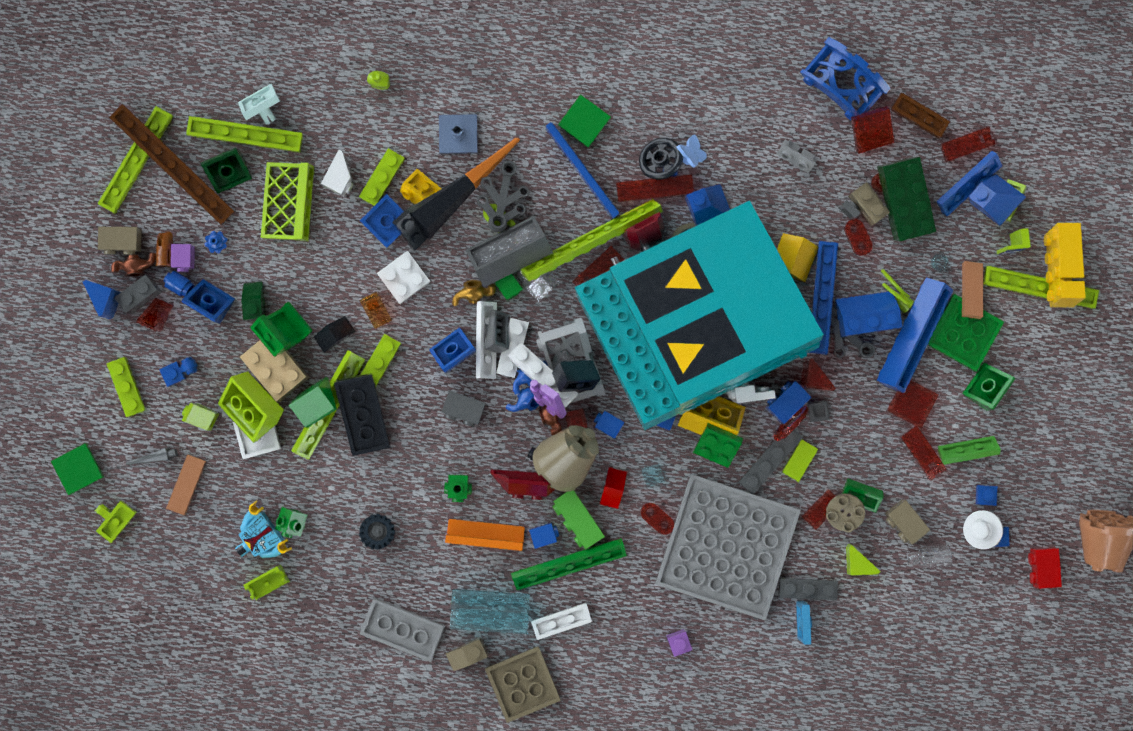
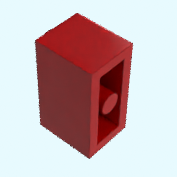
[1028,547,1062,589]

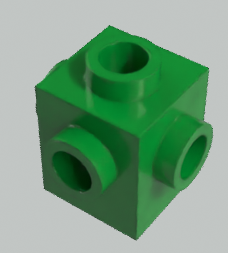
[444,474,472,502]
[275,507,308,538]

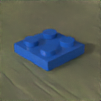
[359,194,404,248]

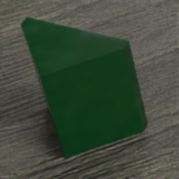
[200,147,252,194]

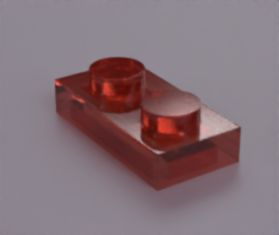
[801,489,835,530]

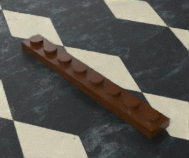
[109,104,235,225]

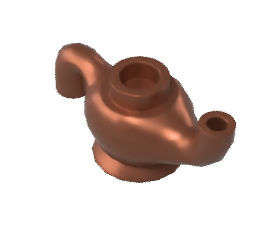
[111,253,156,277]
[538,405,562,436]

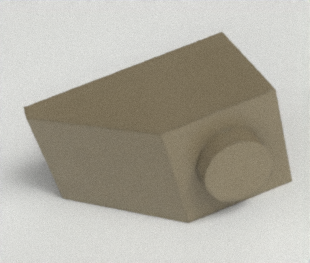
[446,637,488,671]

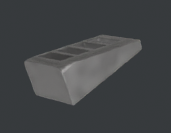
[485,309,509,353]

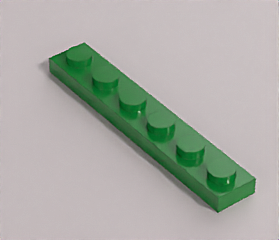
[511,538,627,591]

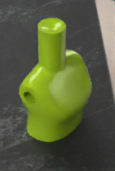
[367,71,390,90]

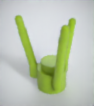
[881,269,914,313]

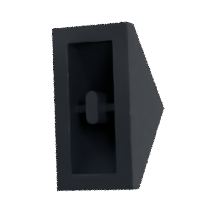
[314,316,356,353]

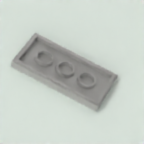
[360,597,446,662]

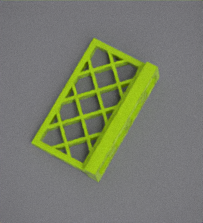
[261,162,314,242]

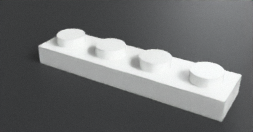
[476,301,497,379]
[508,343,578,408]

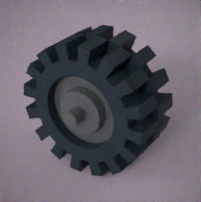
[359,514,395,550]

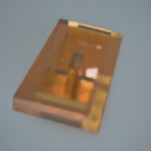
[359,292,392,328]

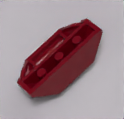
[490,469,555,500]

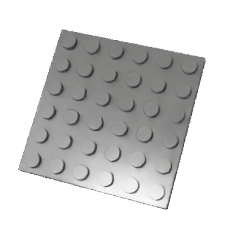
[655,474,801,621]

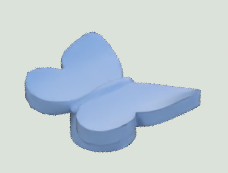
[676,135,707,168]

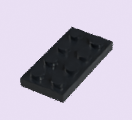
[334,373,390,456]

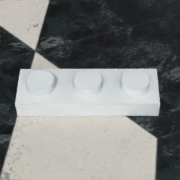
[496,318,529,378]
[531,603,592,640]

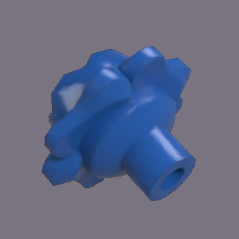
[204,231,228,254]

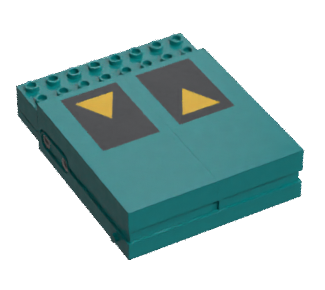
[575,200,824,431]

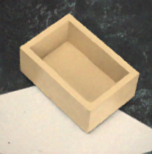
[240,340,310,402]

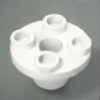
[963,510,1003,549]

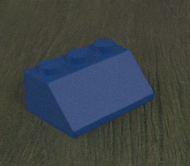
[835,292,903,337]

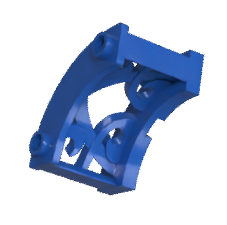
[800,37,891,123]

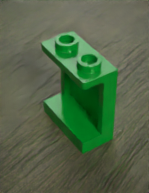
[250,302,312,357]

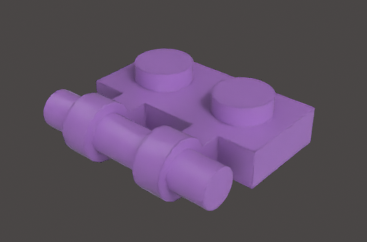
[530,380,567,419]

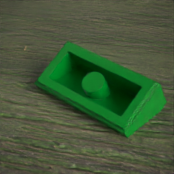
[842,478,883,513]

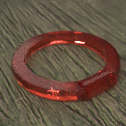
[773,406,809,441]

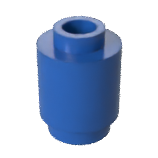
[163,271,194,297]

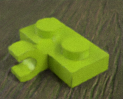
[95,501,137,543]

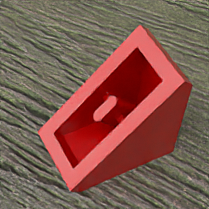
[600,467,627,509]

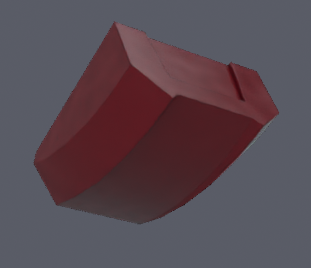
[624,212,664,251]

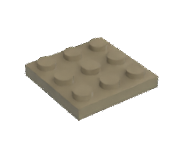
[485,645,561,723]

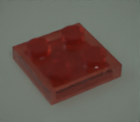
[851,106,894,154]
[886,380,939,429]

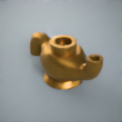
[452,280,496,306]

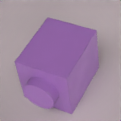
[171,244,195,273]
[666,629,692,657]

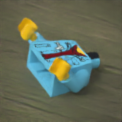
[235,501,292,558]

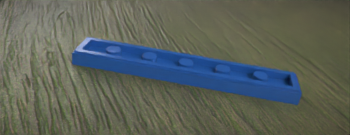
[545,122,619,219]
[809,241,838,355]

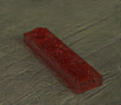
[616,174,694,203]

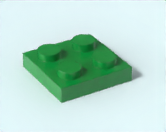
[693,423,743,468]

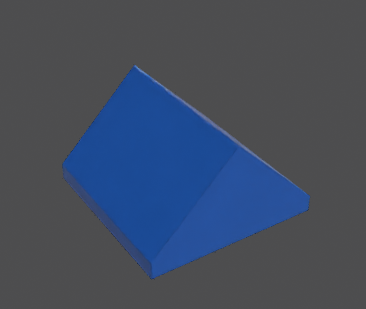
[182,279,235,324]
[82,280,121,319]
[429,327,476,374]

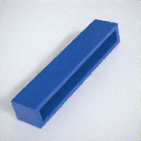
[877,277,954,393]

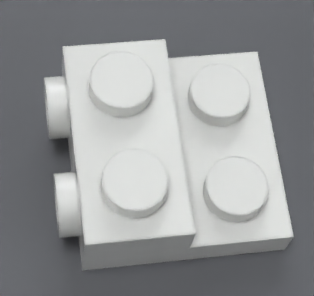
[727,382,776,403]

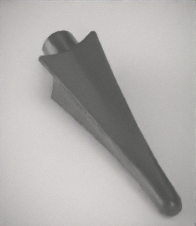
[126,447,178,465]

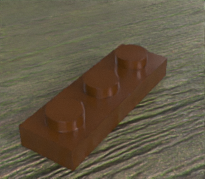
[890,92,950,139]

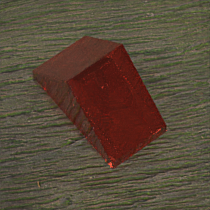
[136,298,173,333]

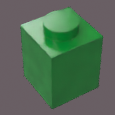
[494,274,523,302]

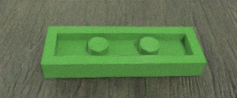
[938,436,1001,465]

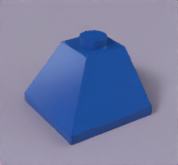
[968,174,1026,226]
[685,184,730,226]

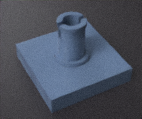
[439,114,478,154]

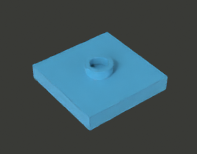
[796,601,812,645]

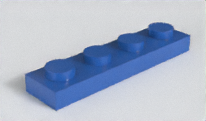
[936,151,1002,216]

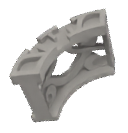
[536,317,605,403]

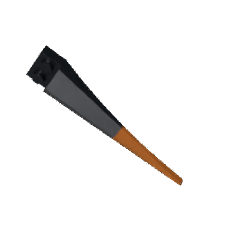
[392,138,520,251]

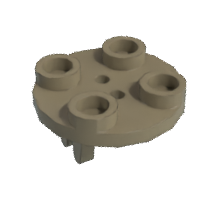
[826,494,865,532]

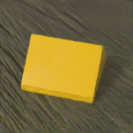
[777,233,818,282]

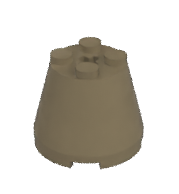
[533,425,599,492]

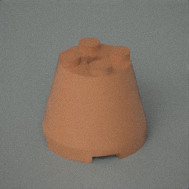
[1079,510,1133,572]

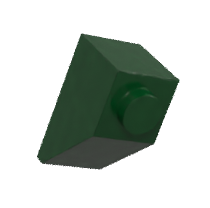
[241,282,266,322]

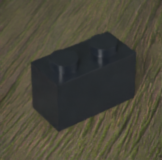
[552,359,601,392]

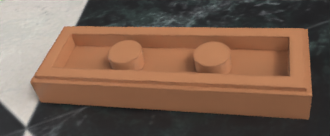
[962,261,983,319]
[166,454,207,515]

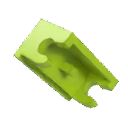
[243,565,290,600]

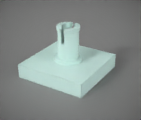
[238,84,280,124]

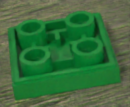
[558,94,611,148]
[51,443,104,495]

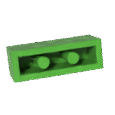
[552,490,605,550]

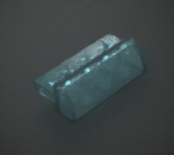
[450,589,530,634]

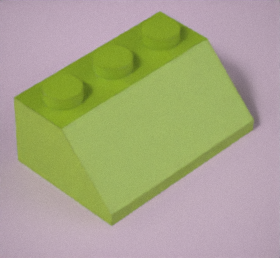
[218,372,284,443]

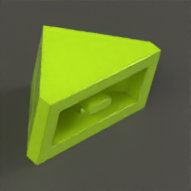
[846,544,881,575]

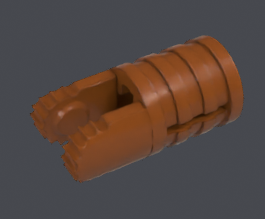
[156,231,173,267]

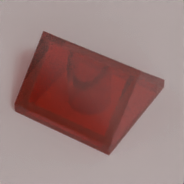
[800,358,836,392]

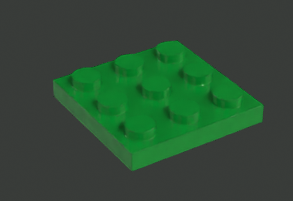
[928,294,1004,372]

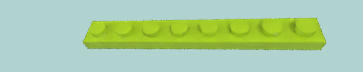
[520,199,663,281]

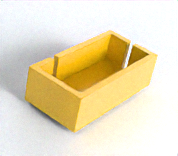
[1044,223,1086,308]

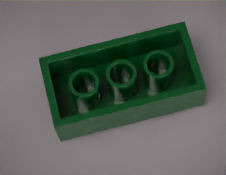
[877,157,936,242]

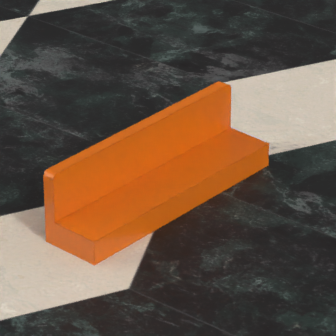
[445,519,525,551]

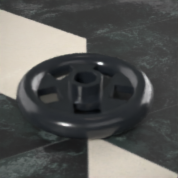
[639,138,683,180]

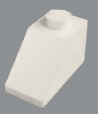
[321,150,353,197]

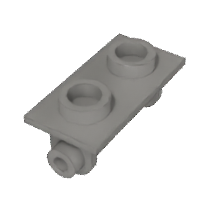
[776,139,817,174]

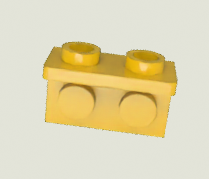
[400,169,441,204]

